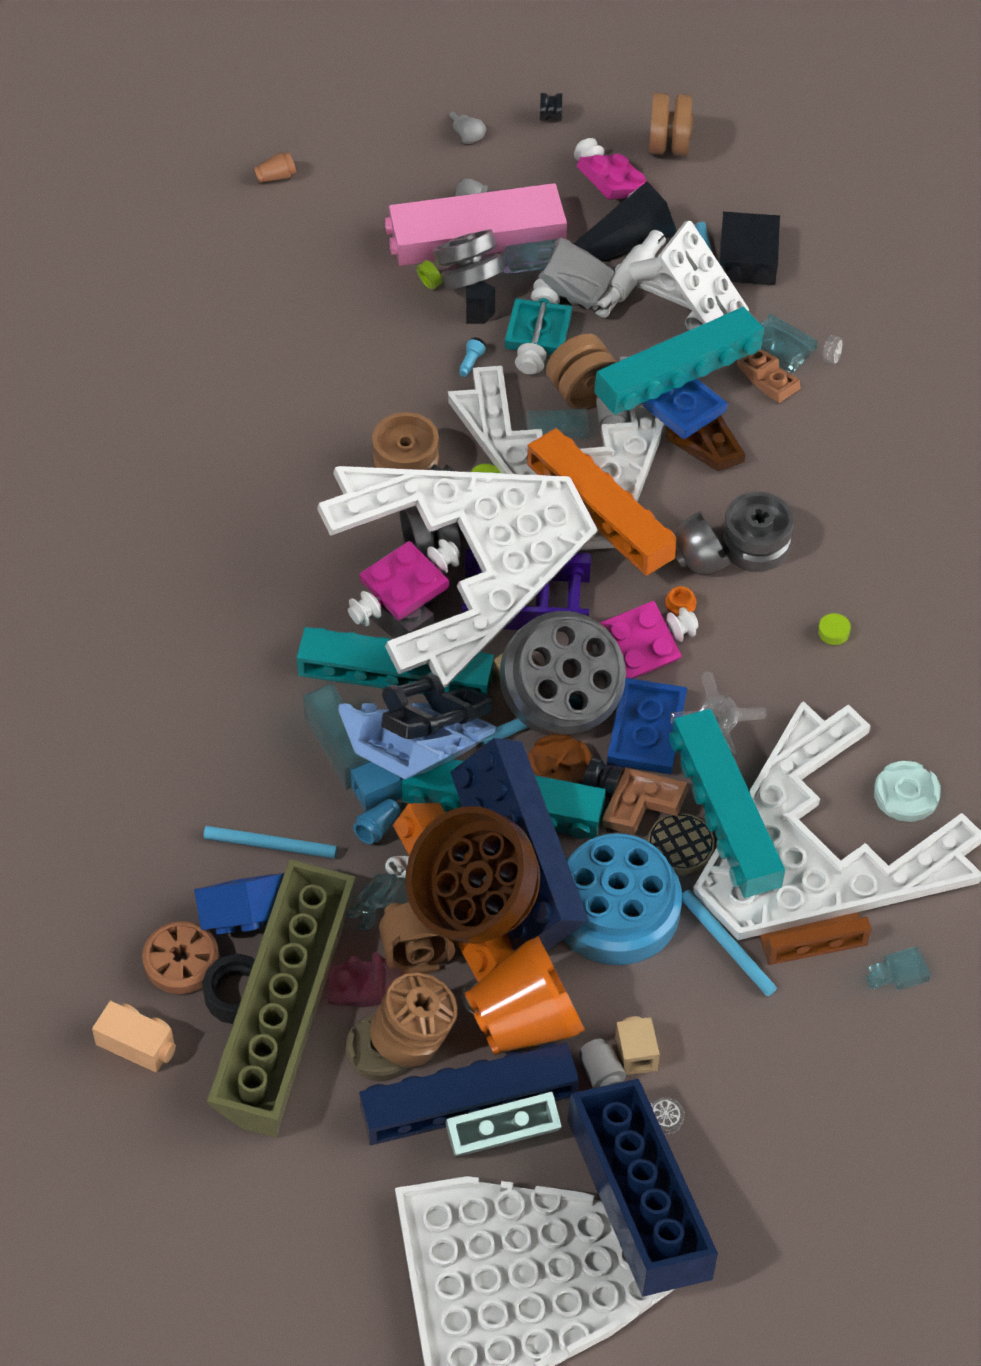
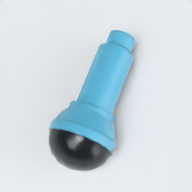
[459,337,486,377]

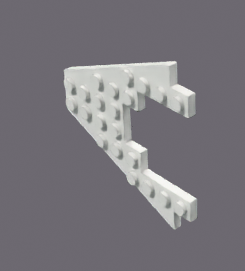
[448,356,666,550]
[317,466,598,688]
[693,701,981,940]

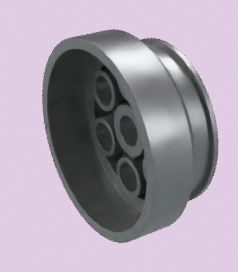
[500,611,626,736]

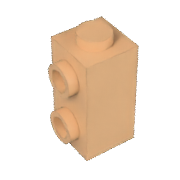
[92,1001,176,1073]

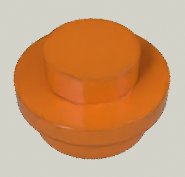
[665,586,697,616]

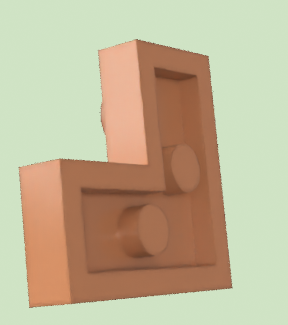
[602,768,689,835]

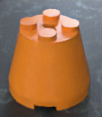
[464,936,585,1056]

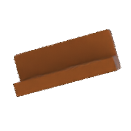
[759,912,872,965]

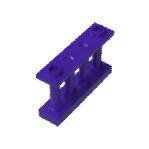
[462,549,591,632]

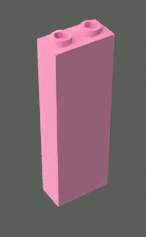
[384,183,567,266]

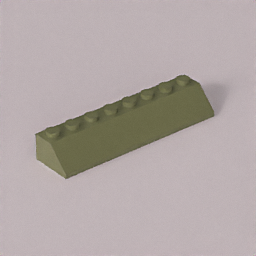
[207,859,356,1138]

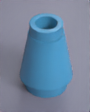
[353,799,401,844]

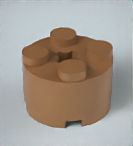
[379,902,455,975]

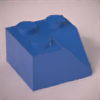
[194,873,284,934]

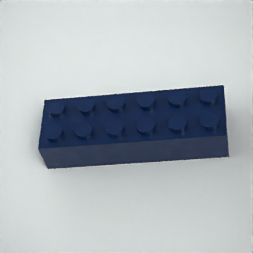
[450,738,589,951]
[567,1079,718,1297]

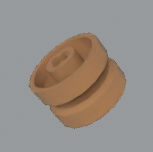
[649,92,694,156]
[546,334,617,411]
[372,412,440,470]

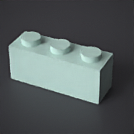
[445,1092,562,1158]

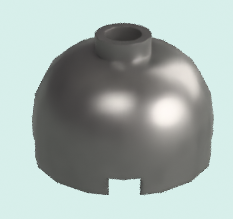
[675,511,731,574]

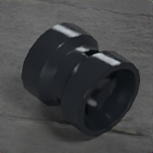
[582,757,625,798]

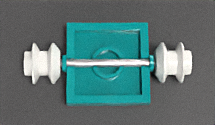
[505,278,573,375]

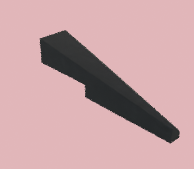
[538,181,677,276]

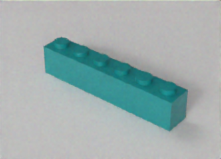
[594,306,765,415]
[296,627,494,696]
[669,708,785,898]
[401,759,606,839]

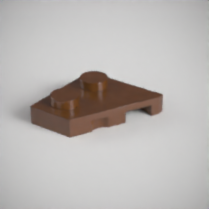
[666,415,746,471]

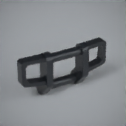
[381,673,493,739]

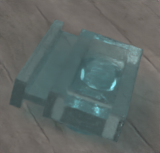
[760,313,818,373]

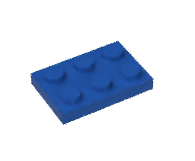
[641,378,728,439]
[607,678,687,774]

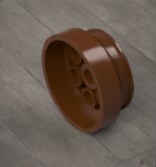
[405,806,540,944]

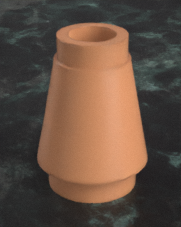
[254,151,297,184]

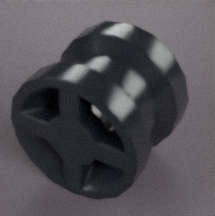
[540,93,563,121]

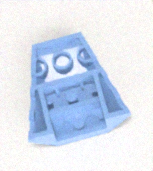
[338,703,496,779]

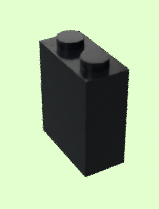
[719,211,780,285]

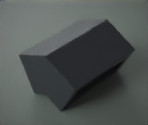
[466,281,495,324]

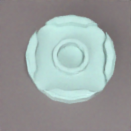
[874,761,941,822]

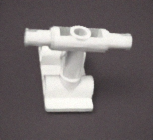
[593,220,749,330]

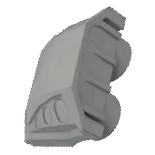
[538,237,615,309]

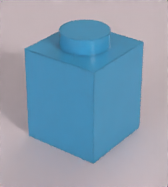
[350,762,403,812]

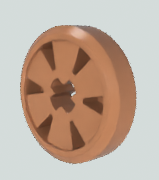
[142,921,220,994]

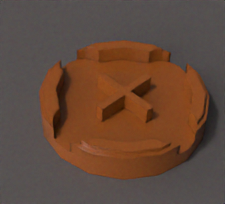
[528,735,592,784]

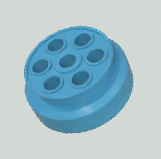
[563,834,682,965]

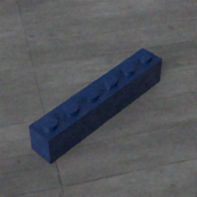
[359,1043,579,1146]

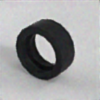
[203,954,255,1024]

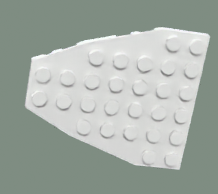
[395,1176,675,1366]

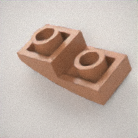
[737,349,801,403]

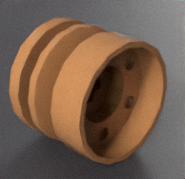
[369,972,458,1068]

